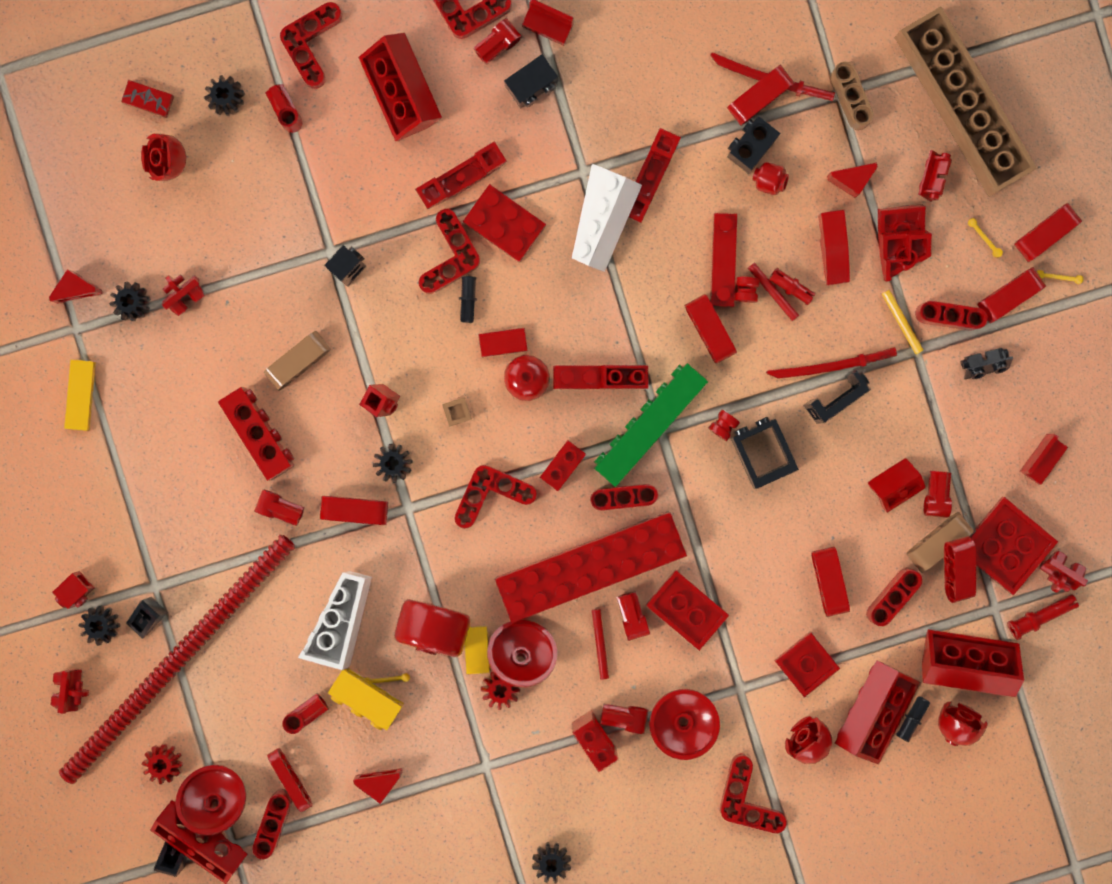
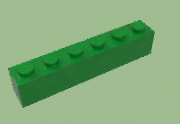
[594,363,708,487]

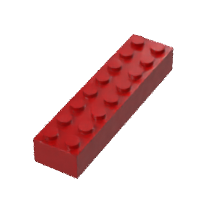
[495,511,687,623]

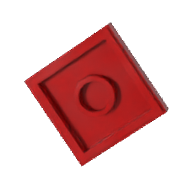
[774,632,840,698]

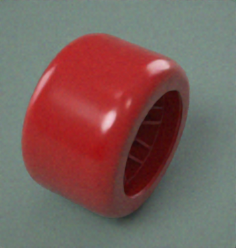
[394,599,470,657]

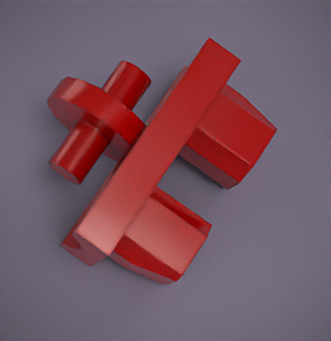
[162,274,205,316]
[1039,551,1088,593]
[50,669,89,714]

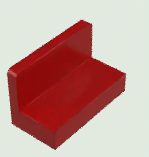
[522,0,574,46]
[1020,434,1068,485]
[868,458,926,513]

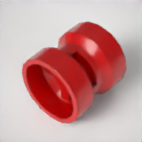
[735,277,760,303]
[708,409,740,442]

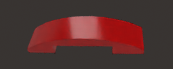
[628,128,681,223]
[415,141,507,210]

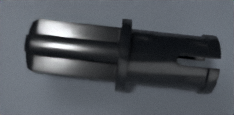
[459,276,477,323]
[896,696,930,742]

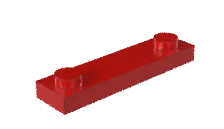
[710,213,738,307]

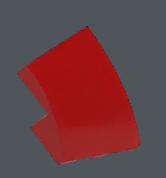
[878,205,932,282]

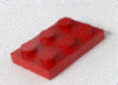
[462,184,546,263]
[646,569,729,651]

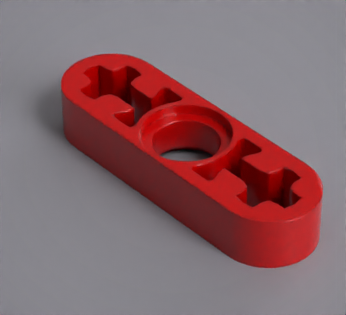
[267,748,313,812]

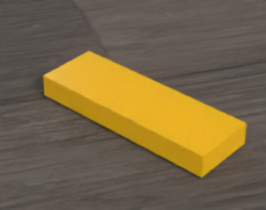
[64,359,96,431]

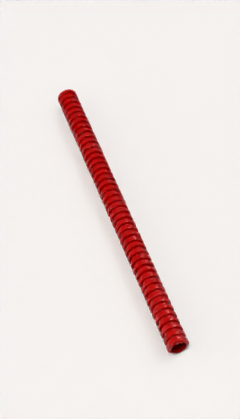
[59,534,295,784]

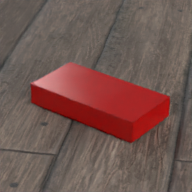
[478,328,528,358]

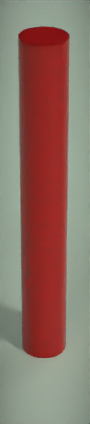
[748,262,799,321]
[591,609,609,680]

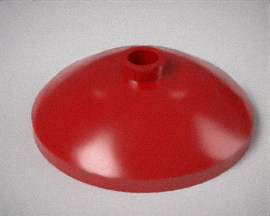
[487,620,557,687]
[649,689,720,760]
[175,765,246,835]

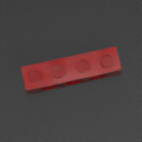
[217,387,295,481]
[150,800,247,884]

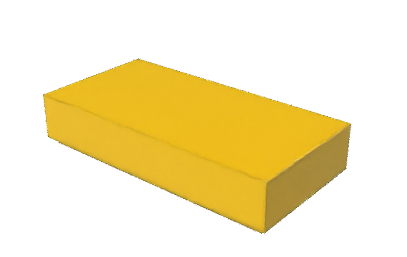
[465,626,490,674]

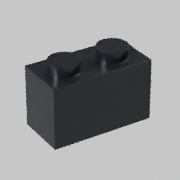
[504,54,558,109]

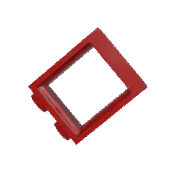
[572,710,619,773]

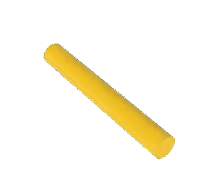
[882,289,924,355]

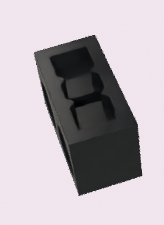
[727,116,781,174]
[324,245,367,287]

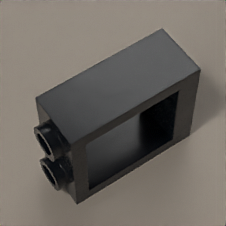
[731,417,799,489]

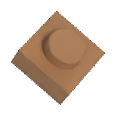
[442,397,472,427]

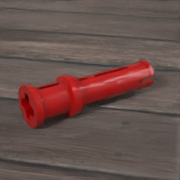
[1007,594,1079,640]

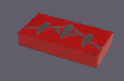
[121,80,174,118]

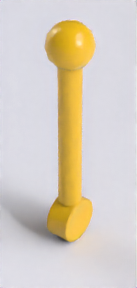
[968,218,1003,258]
[1037,270,1084,284]
[364,673,410,683]

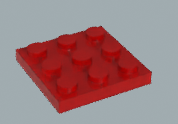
[969,497,1058,595]

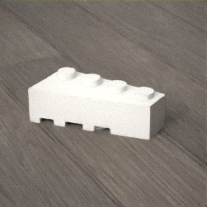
[572,164,642,272]
[298,571,372,670]

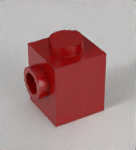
[359,384,400,417]
[52,571,95,609]

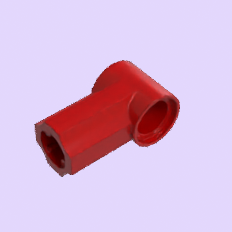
[473,18,522,65]
[265,84,303,133]
[923,471,952,518]
[254,489,305,526]
[617,591,650,641]
[282,693,329,734]
[600,703,649,734]

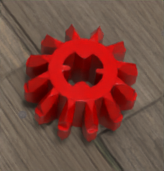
[481,671,520,710]
[141,743,183,784]

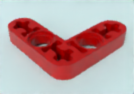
[433,0,511,39]
[280,2,342,89]
[419,209,480,294]
[454,465,537,529]
[720,754,787,834]

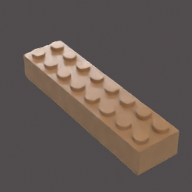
[894,7,1037,197]

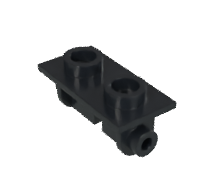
[961,348,1013,380]

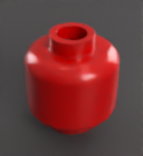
[752,162,789,195]

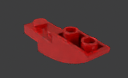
[553,365,649,390]

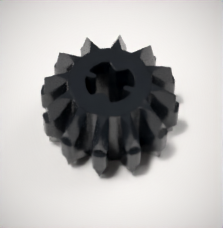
[204,75,245,116]
[109,282,151,321]
[373,444,413,483]
[78,605,121,646]
[532,842,571,883]

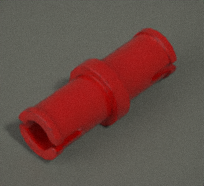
[769,267,816,305]

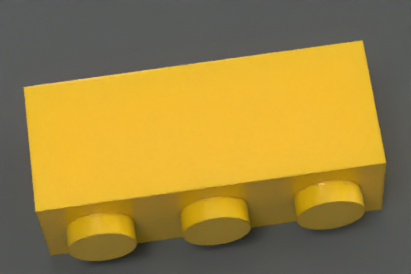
[328,668,404,731]

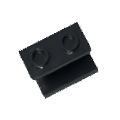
[803,370,871,424]

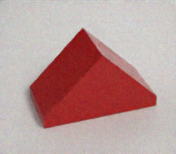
[827,162,878,198]
[49,269,102,304]
[353,768,403,804]

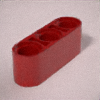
[727,64,795,126]
[1014,203,1082,262]
[977,267,1046,324]
[684,294,737,364]
[915,301,988,331]
[590,484,658,511]
[319,496,389,525]
[944,536,976,603]
[811,546,850,617]
[866,568,923,627]
[252,789,293,860]

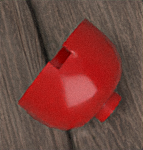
[141,133,187,181]
[504,355,550,401]
[938,701,988,746]
[785,716,832,764]

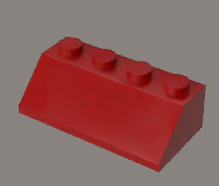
[358,32,442,142]
[922,629,1024,697]
[835,660,921,765]

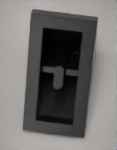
[126,597,168,639]
[154,842,187,877]

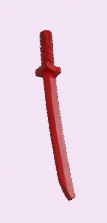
[710,52,835,101]
[766,347,897,379]

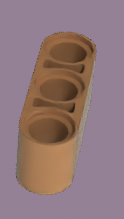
[830,61,873,130]
[264,331,331,391]
[906,512,974,573]

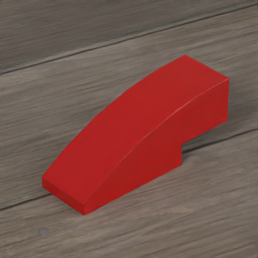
[818,210,850,286]

